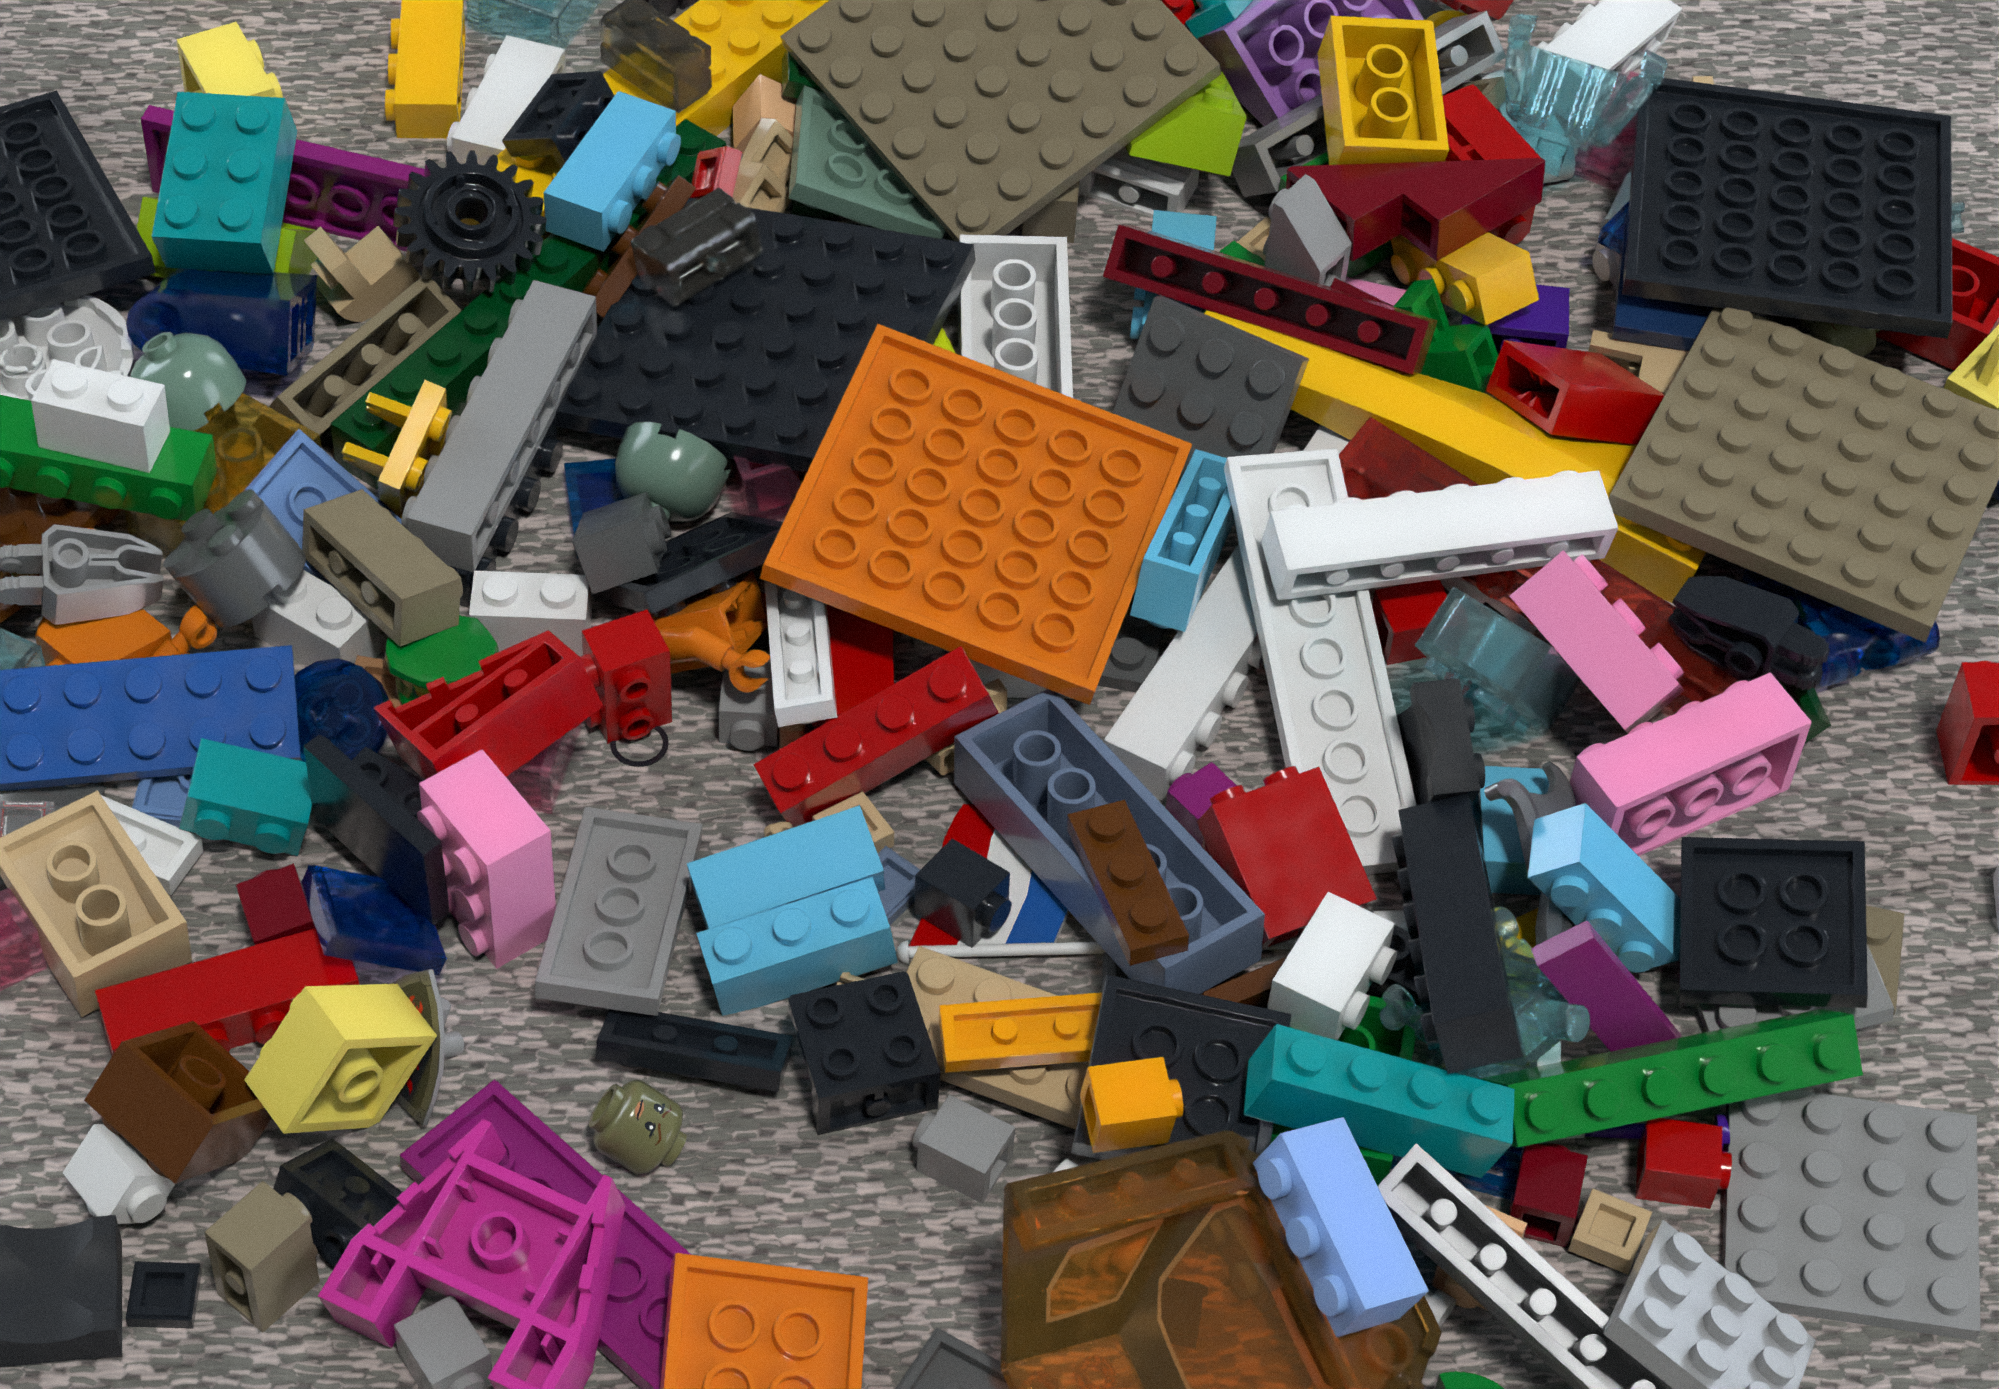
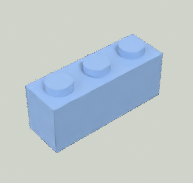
[1253,1117,1429,1338]

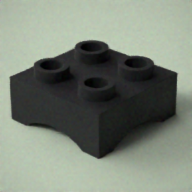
[1396,678,1485,806]
[0,1215,122,1367]

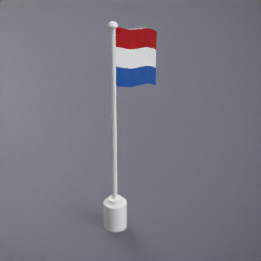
[896,804,1408,965]

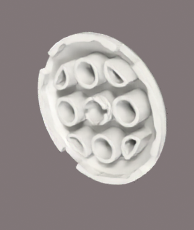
[0,294,134,401]

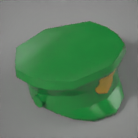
[385,615,499,705]

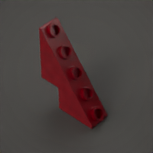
[1286,158,1545,262]

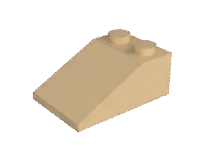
[0,790,192,1017]

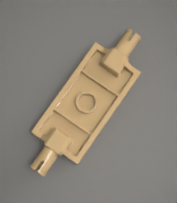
[836,946,1089,1130]

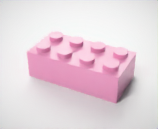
[1570,672,1812,856]

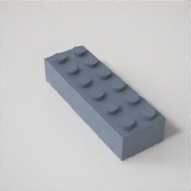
[954,689,1265,994]

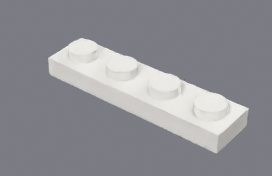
[765,581,837,727]

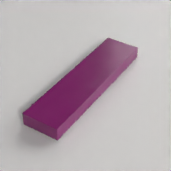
[1531,921,1682,1052]

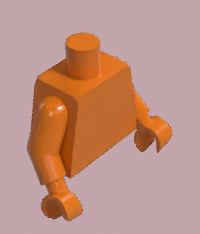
[35,528,217,666]
[650,570,770,693]

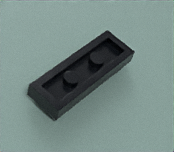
[596,1009,793,1092]

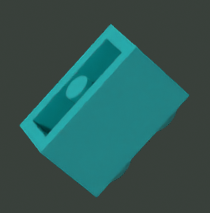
[179,738,312,856]

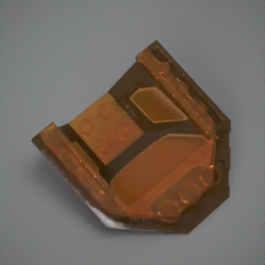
[1000,1130,1442,1389]

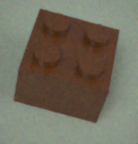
[84,1021,272,1184]

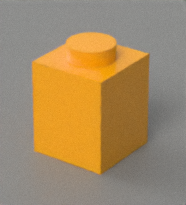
[1080,1057,1183,1153]

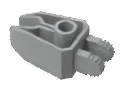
[0,524,164,625]

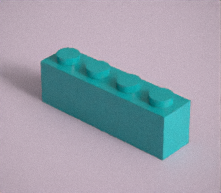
[1244,1024,1515,1178]

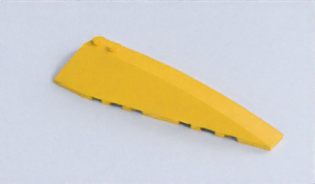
[1204,310,1706,603]

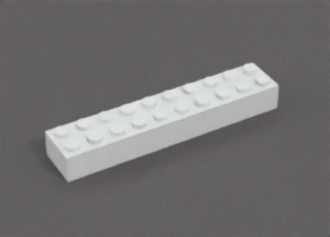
[958,235,1073,699]

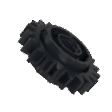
[393,150,547,294]

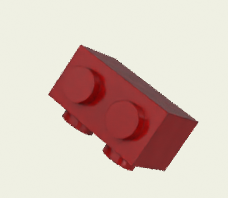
[580,609,672,744]

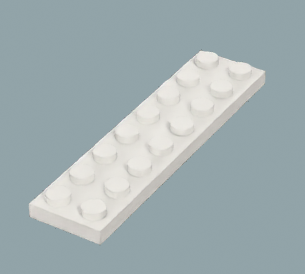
[1224,448,1416,875]

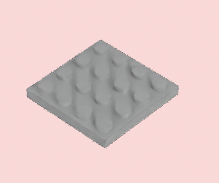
[1722,1090,1981,1341]

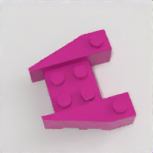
[318,1119,625,1389]

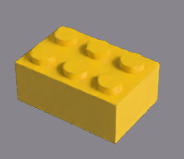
[1317,16,1449,165]

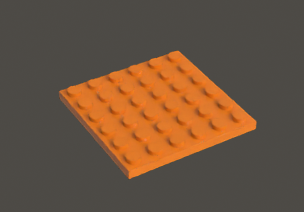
[760,324,1192,705]

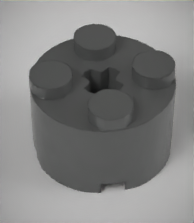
[163,489,306,628]

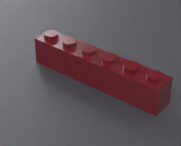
[1103,224,1438,375]

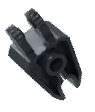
[1668,576,1830,691]

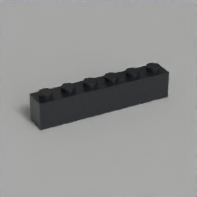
[1392,794,1523,1074]

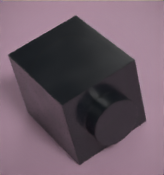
[915,838,1012,948]

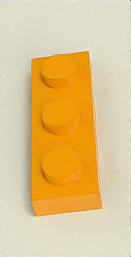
[938,992,1102,1073]

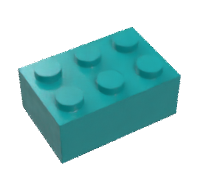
[151,92,298,274]

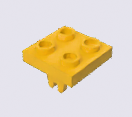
[341,380,452,519]

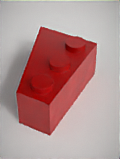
[373,630,603,780]

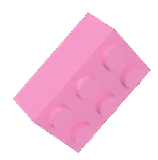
[1510,550,1684,733]
[417,749,556,969]

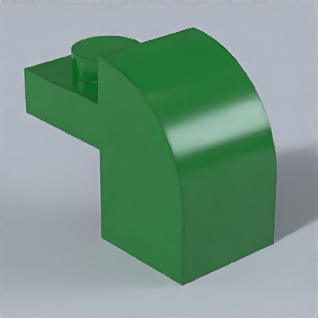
[1393,279,1498,393]

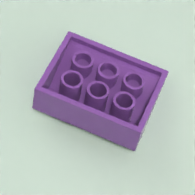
[1197,0,1424,126]

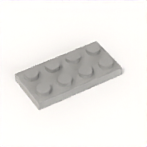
[535,807,702,1016]

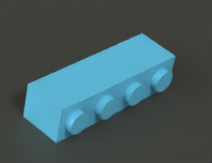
[1130,449,1235,632]

